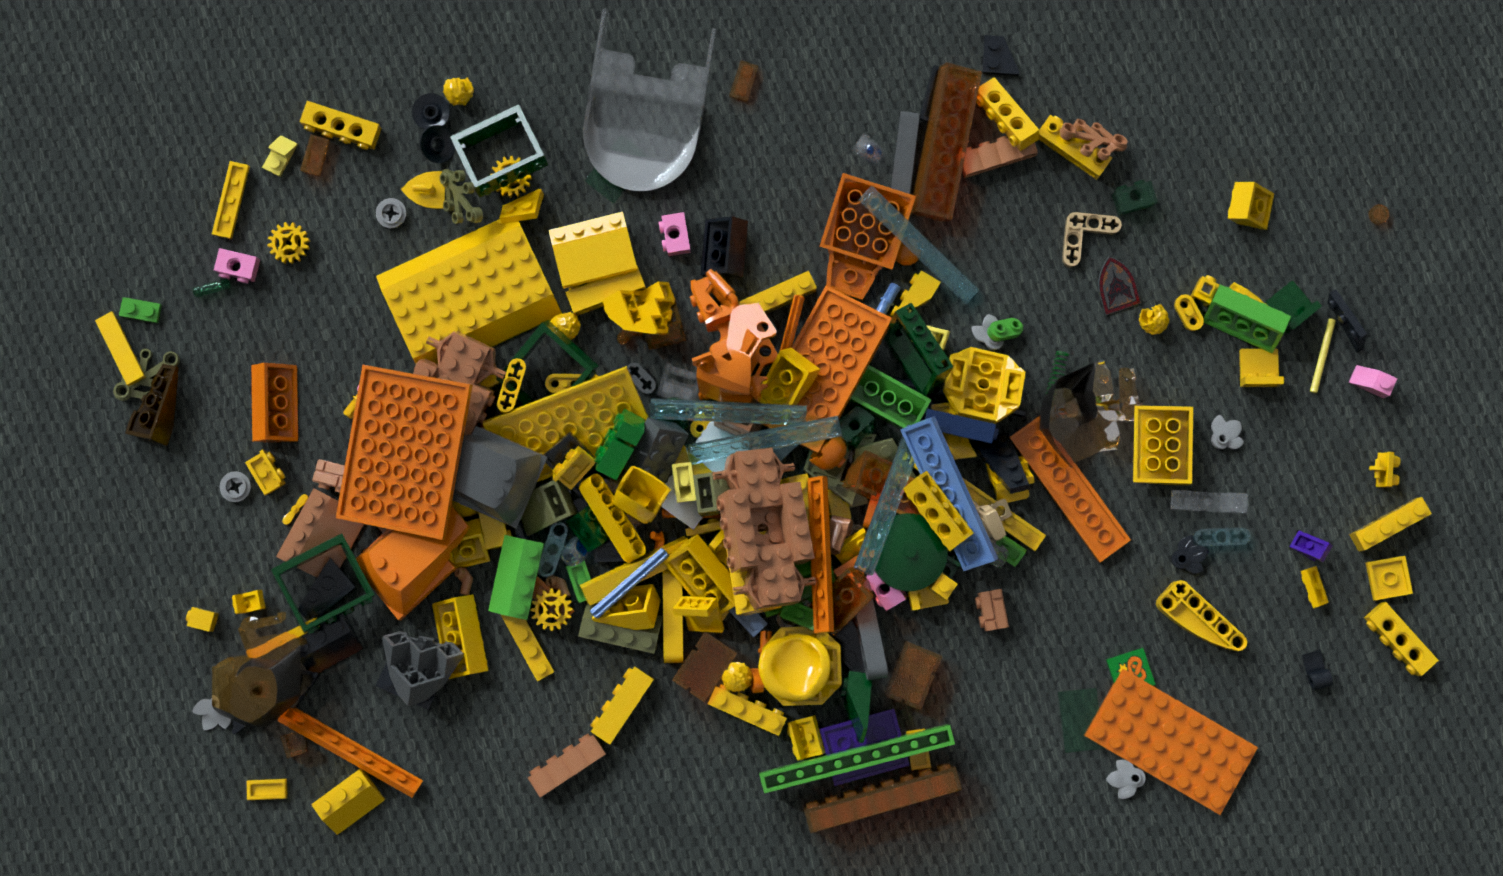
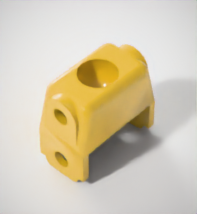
[613,465,671,524]

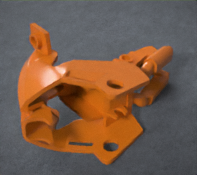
[689,269,778,404]

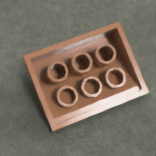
[276,488,364,577]

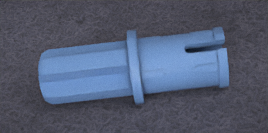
[876,283,900,315]

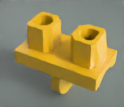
[1369,452,1400,488]

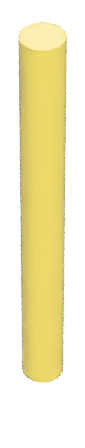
[1310,319,1336,393]

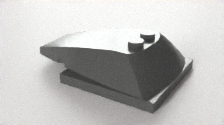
[452,426,548,528]

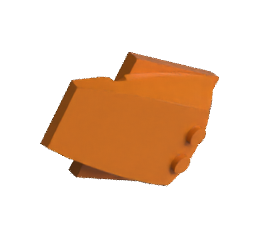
[820,173,916,300]
[356,505,470,620]

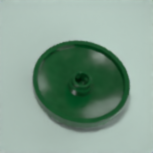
[869,513,948,591]

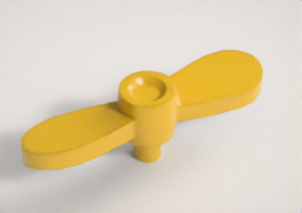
[283,494,309,525]

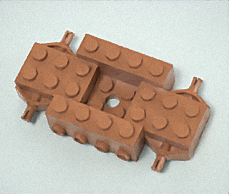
[413,331,506,435]
[712,448,816,610]

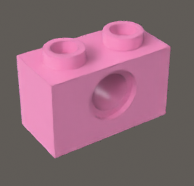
[659,212,691,256]
[214,248,260,284]
[865,570,907,611]

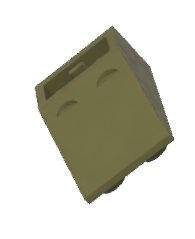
[693,472,730,517]
[521,480,578,536]

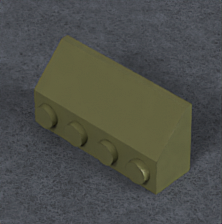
[578,603,663,654]

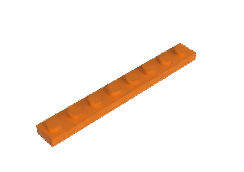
[807,476,834,634]
[278,708,423,798]

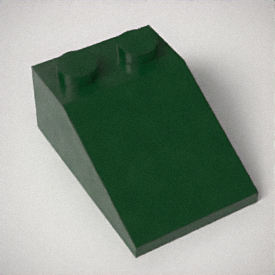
[841,671,872,743]

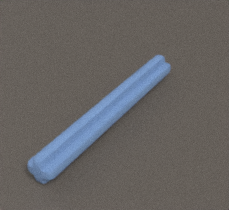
[590,548,669,619]

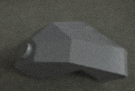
[382,631,464,706]

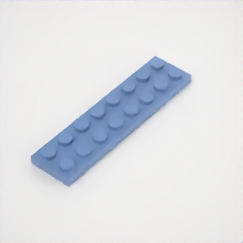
[901,416,998,571]

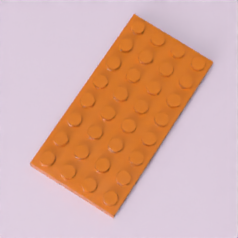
[755,286,892,454]
[1084,669,1258,815]

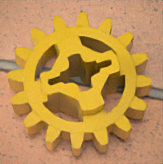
[490,156,532,198]
[267,222,310,264]
[530,588,573,631]

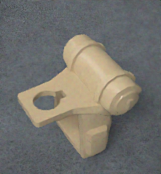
[973,499,1012,541]

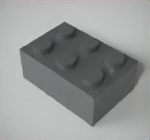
[624,418,689,483]

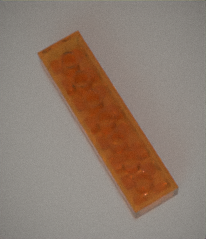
[910,62,982,222]
[803,763,962,833]

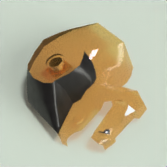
[1040,359,1143,468]
[212,612,307,727]

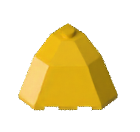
[602,281,675,335]

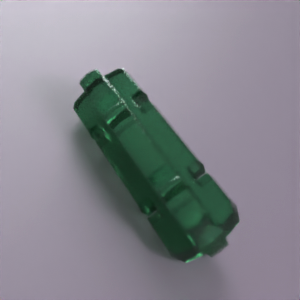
[192,278,231,297]

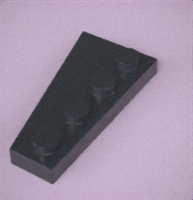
[971,433,1029,494]

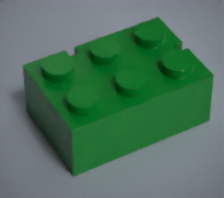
[594,409,645,480]

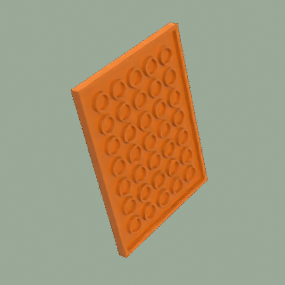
[336,365,473,540]

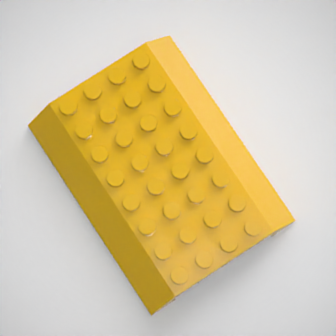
[376,219,562,364]

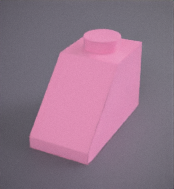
[1349,365,1397,398]

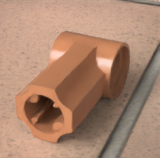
[829,515,853,555]

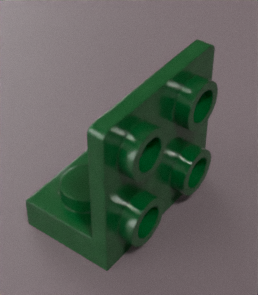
[1265,281,1322,333]
[566,505,609,552]

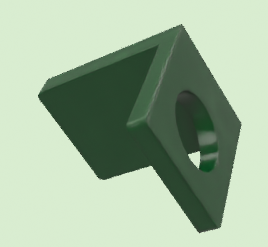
[945,553,961,579]

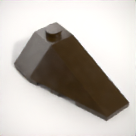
[125,364,179,446]

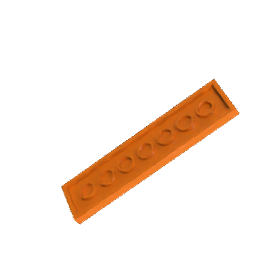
[1009,416,1131,563]

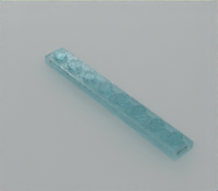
[858,186,979,304]
[650,399,807,426]
[686,416,842,465]
[854,425,915,576]

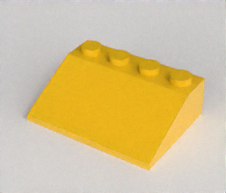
[549,212,638,289]
[1133,406,1193,486]

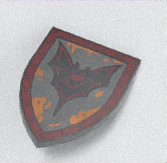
[1098,256,1141,316]

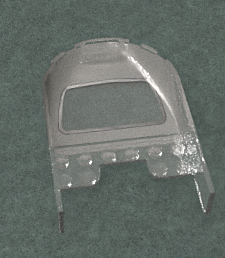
[583,9,717,191]

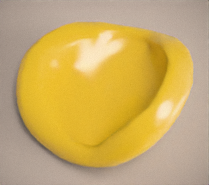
[758,634,831,701]

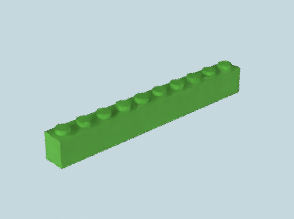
[759,724,955,793]

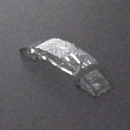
[1170,490,1248,513]

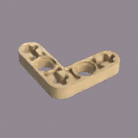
[1062,212,1122,268]

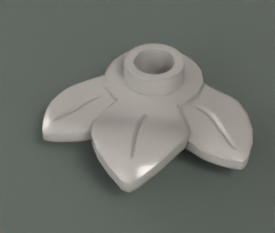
[972,314,1004,350]
[1211,415,1244,450]
[192,695,231,730]
[1106,759,1146,799]

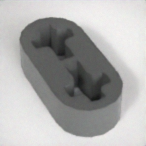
[627,363,656,395]

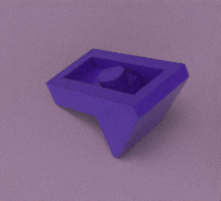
[1289,531,1332,562]

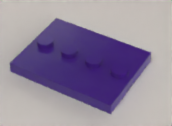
[819,708,909,786]

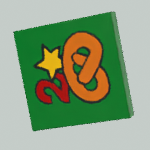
[1106,648,1156,686]

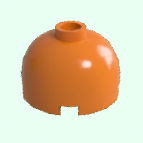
[809,432,846,470]

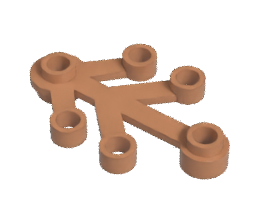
[1060,119,1128,160]

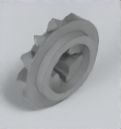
[376,198,407,229]
[220,471,251,502]

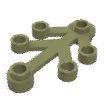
[440,169,483,224]
[113,349,180,401]

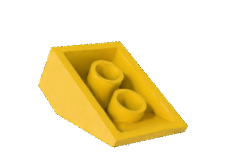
[760,348,820,420]
[592,584,661,630]

